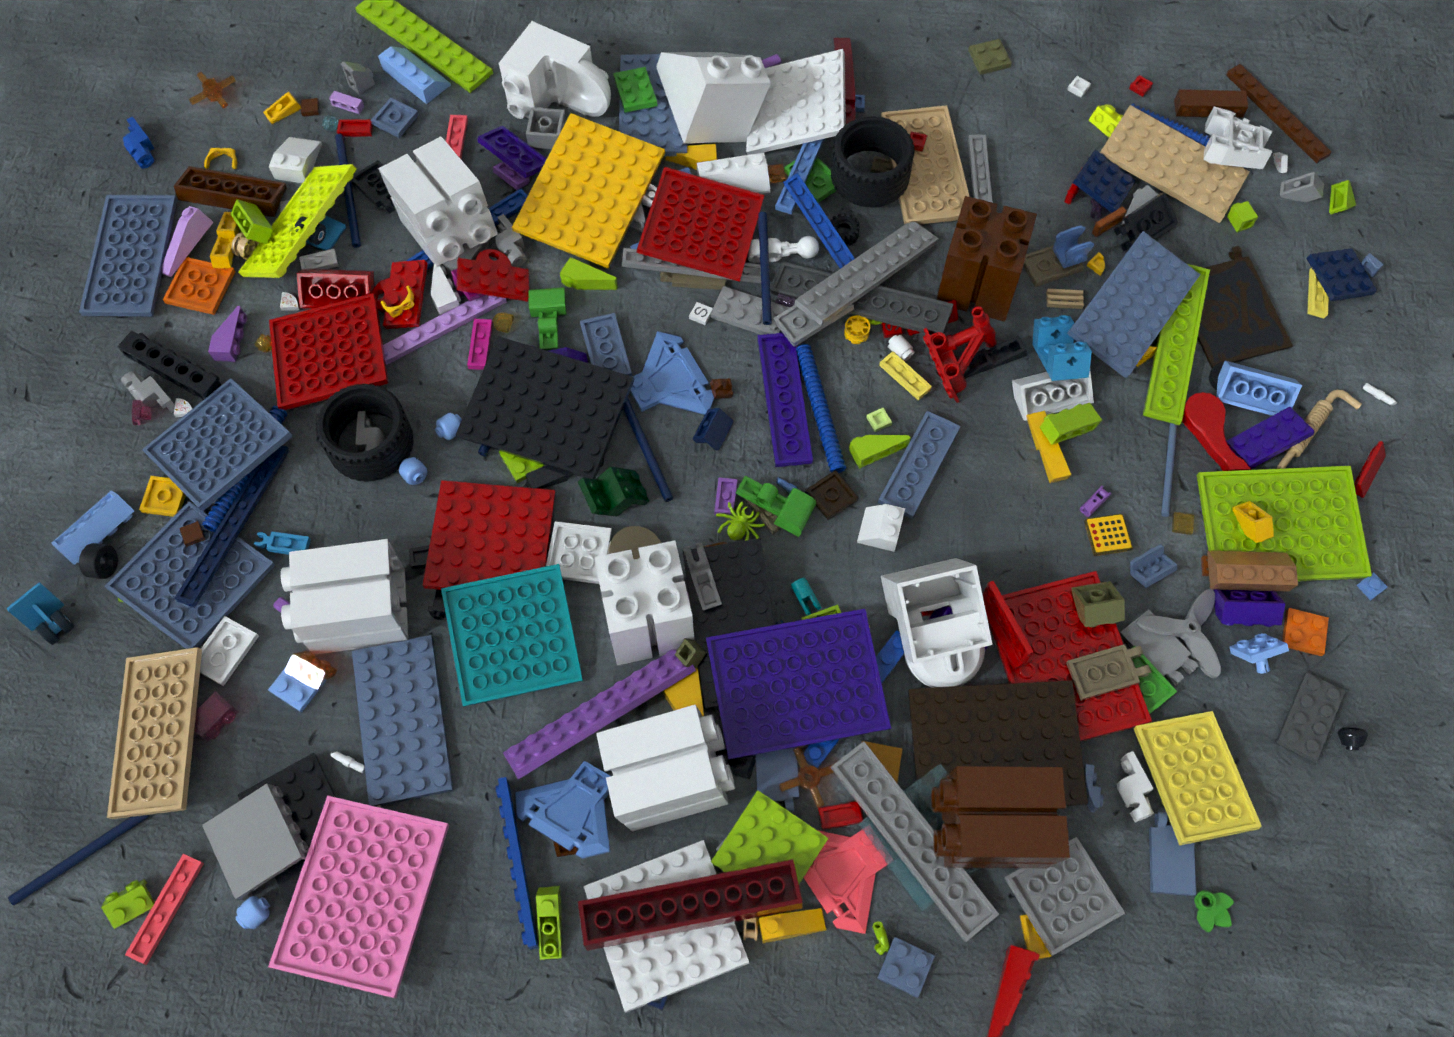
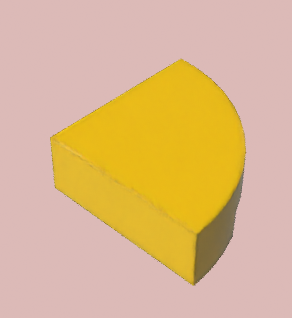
[1087,252,1105,276]

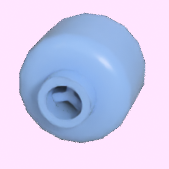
[435,413,462,440]
[399,457,428,485]
[236,896,270,929]

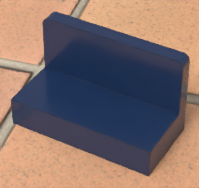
[693,408,733,450]

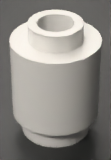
[888,335,915,362]

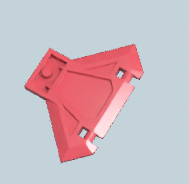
[803,825,894,934]

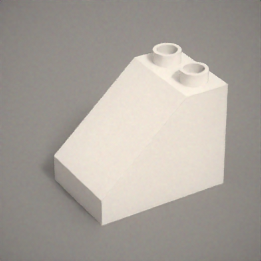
[656,52,771,144]

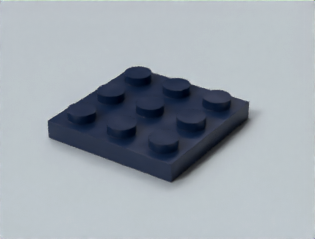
[1072,149,1136,213]
[1306,248,1377,301]

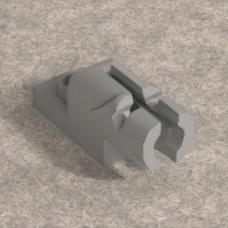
[495,214,527,268]
[121,371,175,413]
[355,411,385,452]
[683,542,722,610]

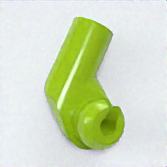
[872,921,890,955]

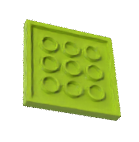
[711,790,828,884]

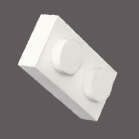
[299,249,339,270]

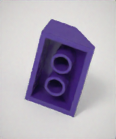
[1213,589,1285,627]

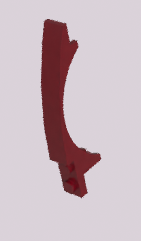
[833,38,856,124]

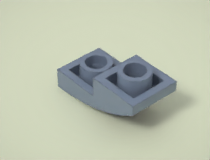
[1083,764,1103,812]

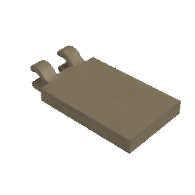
[660,271,726,290]
[1066,644,1151,701]

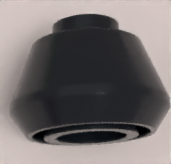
[1337,727,1368,750]

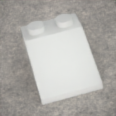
[269,137,322,183]

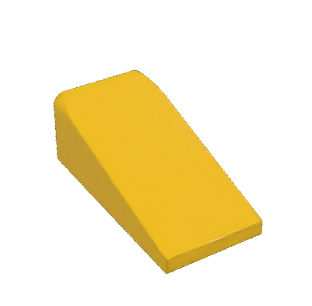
[263,91,301,124]

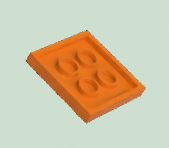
[163,257,236,315]

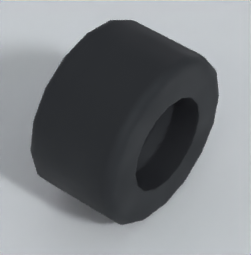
[79,543,118,579]

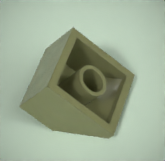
[1071,581,1125,627]

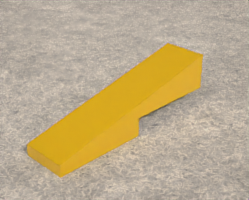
[210,212,240,268]
[1026,411,1071,483]

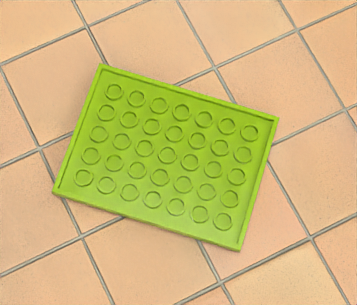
[1196,466,1372,581]

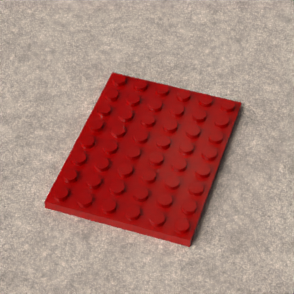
[991,571,1152,742]

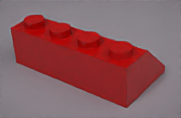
[297,269,374,309]

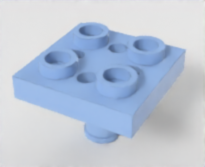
[1229,633,1289,674]

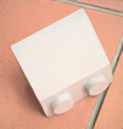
[857,504,905,552]

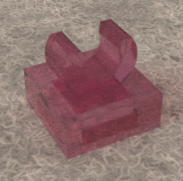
[131,400,151,425]

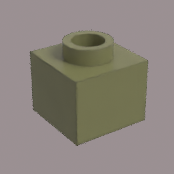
[674,639,707,669]

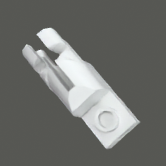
[1117,751,1154,823]

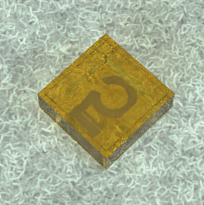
[1172,512,1194,535]

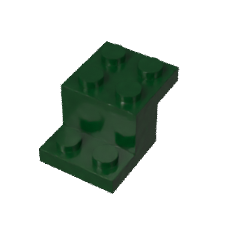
[578,466,650,517]

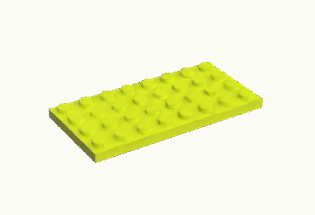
[238,164,357,278]

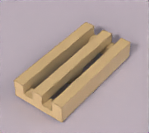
[1046,289,1084,309]

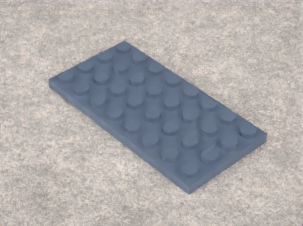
[619,54,687,156]
[79,195,177,316]
[1067,231,1201,378]
[352,635,453,807]

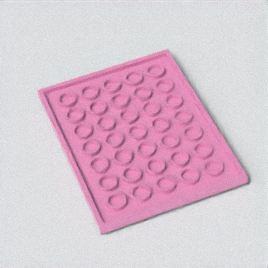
[268,796,449,999]

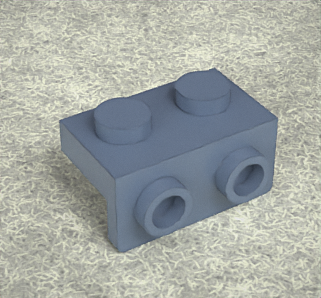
[1130,544,1177,588]

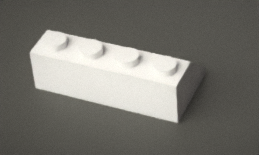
[697,153,770,194]
[1012,371,1094,421]

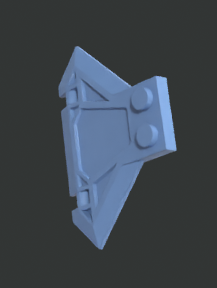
[630,331,714,415]
[515,761,611,859]

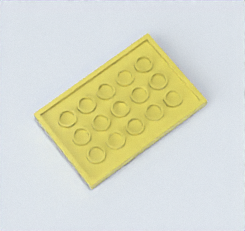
[1134,711,1262,846]

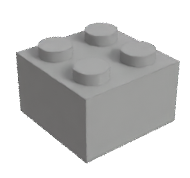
[526,107,566,149]

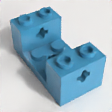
[1032,315,1092,381]

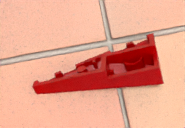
[987,945,1040,1037]

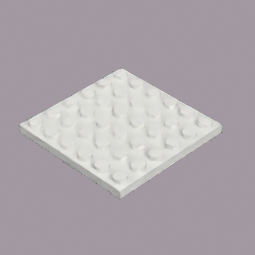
[746,49,846,155]
[584,840,749,1013]

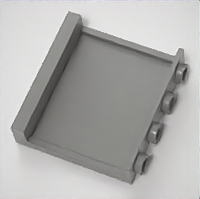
[202,784,309,901]

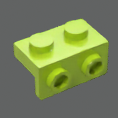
[101,879,155,929]

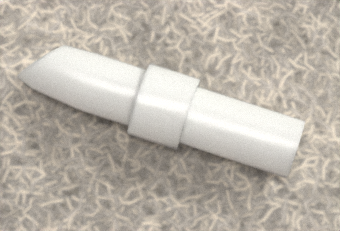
[1362,382,1397,406]
[330,751,365,774]

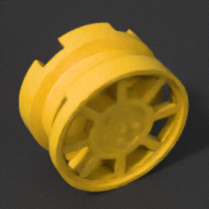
[844,315,870,344]

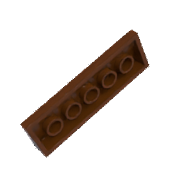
[174,166,287,217]

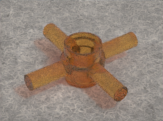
[189,72,236,108]
[779,747,834,808]

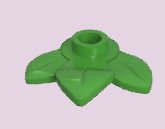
[1194,890,1234,932]

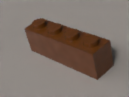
[1174,89,1248,118]

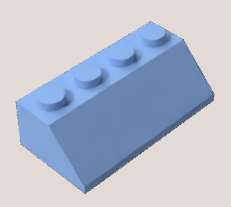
[378,46,451,104]
[1216,361,1302,416]
[51,490,134,565]

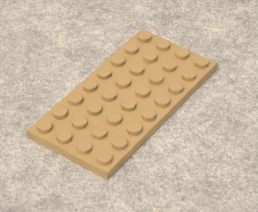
[881,105,970,225]
[1100,105,1250,223]
[107,647,202,819]

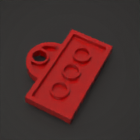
[456,249,529,301]
[372,260,428,329]

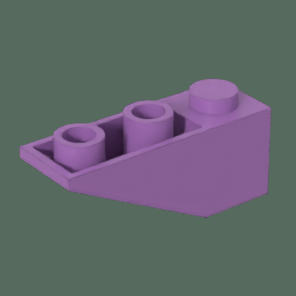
[208,306,247,362]

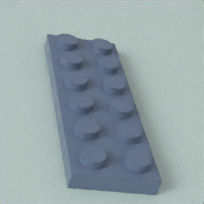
[878,411,961,519]

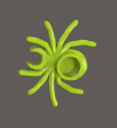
[716,502,765,541]

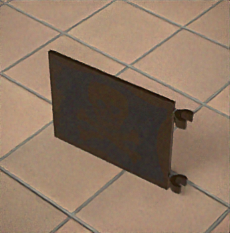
[1198,246,1293,368]

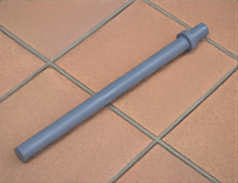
[1161,423,1177,517]

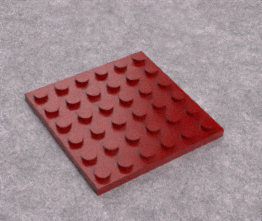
[637,167,764,282]
[269,293,388,410]
[423,480,556,590]

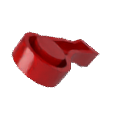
[1182,392,1251,471]

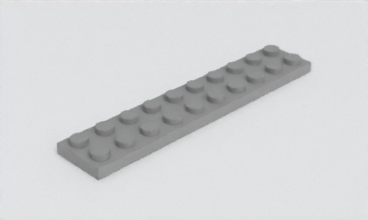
[794,222,938,325]
[830,741,999,942]

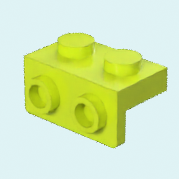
[1089,104,1123,138]

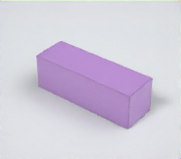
[329,91,364,114]

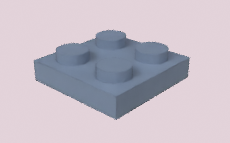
[371,98,419,138]
[877,937,935,998]

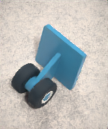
[294,216,346,251]
[7,582,74,645]

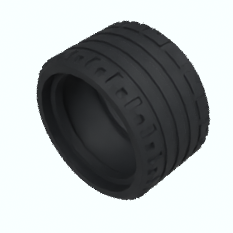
[831,116,914,208]
[316,384,414,482]

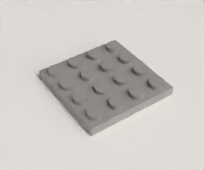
[1004,837,1125,956]

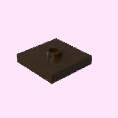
[805,470,859,520]

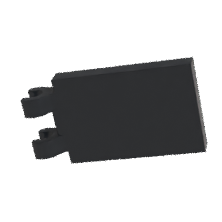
[351,160,395,214]
[1114,192,1178,251]

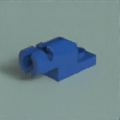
[123,117,155,169]

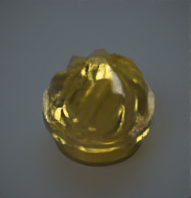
[254,334,272,352]

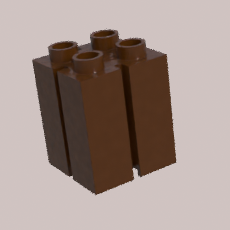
[937,196,1037,322]
[931,766,1070,868]

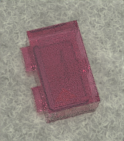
[194,691,238,742]

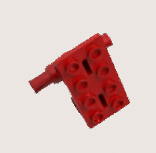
[923,306,997,403]

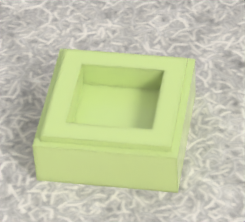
[867,408,892,432]

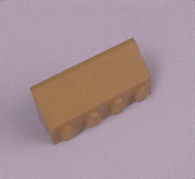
[1207,551,1298,592]

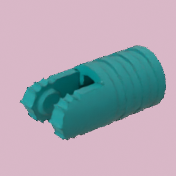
[791,578,822,616]

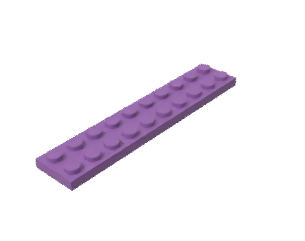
[503,650,696,779]

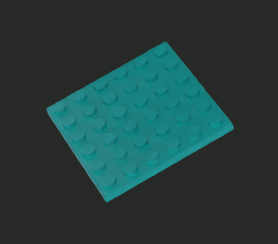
[441,564,583,707]

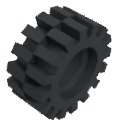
[830,213,860,246]

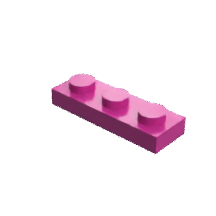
[467,319,493,370]

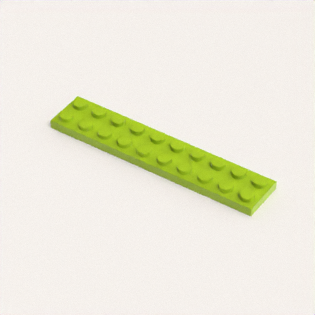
[355,0,493,93]
[1143,264,1210,425]

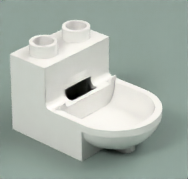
[499,21,611,119]
[881,558,993,688]

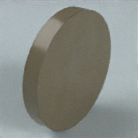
[608,526,661,559]

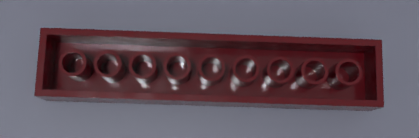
[578,859,802,951]

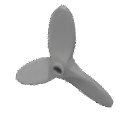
[1136,589,1221,678]

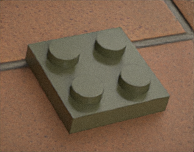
[968,39,1012,75]

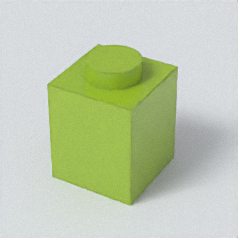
[1227,201,1258,232]

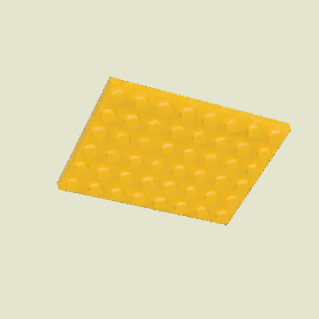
[512,113,665,269]

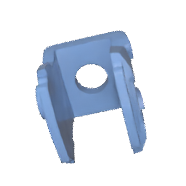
[1053,226,1094,268]

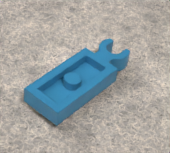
[254,531,311,555]

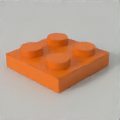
[1282,608,1329,656]

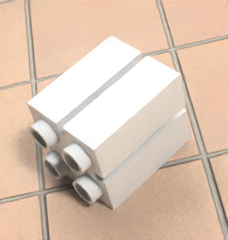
[378,137,498,267]
[281,539,409,655]
[594,540,694,665]
[596,705,735,832]

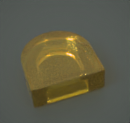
[493,313,514,333]

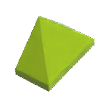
[1329,180,1356,214]

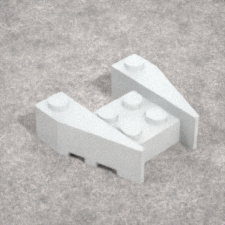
[1203,106,1272,169]

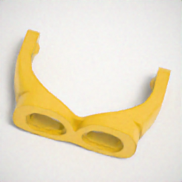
[204,148,238,169]
[381,285,414,317]

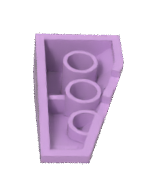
[161,206,213,277]

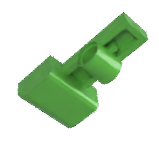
[529,287,567,351]
[736,476,816,537]

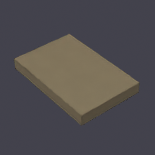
[1023,245,1084,287]

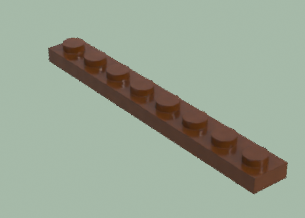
[1226,64,1332,164]

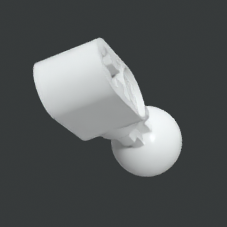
[748,236,819,263]

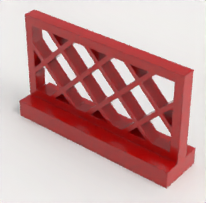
[982,581,1034,670]

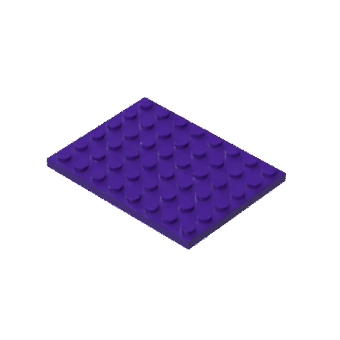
[706,609,891,760]

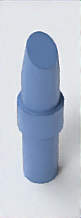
[777,477,799,493]

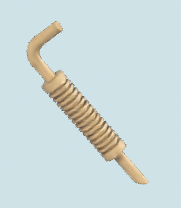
[1277,389,1362,469]

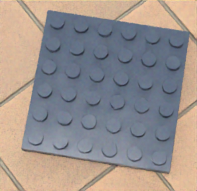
[142,378,293,512]
[104,502,275,649]

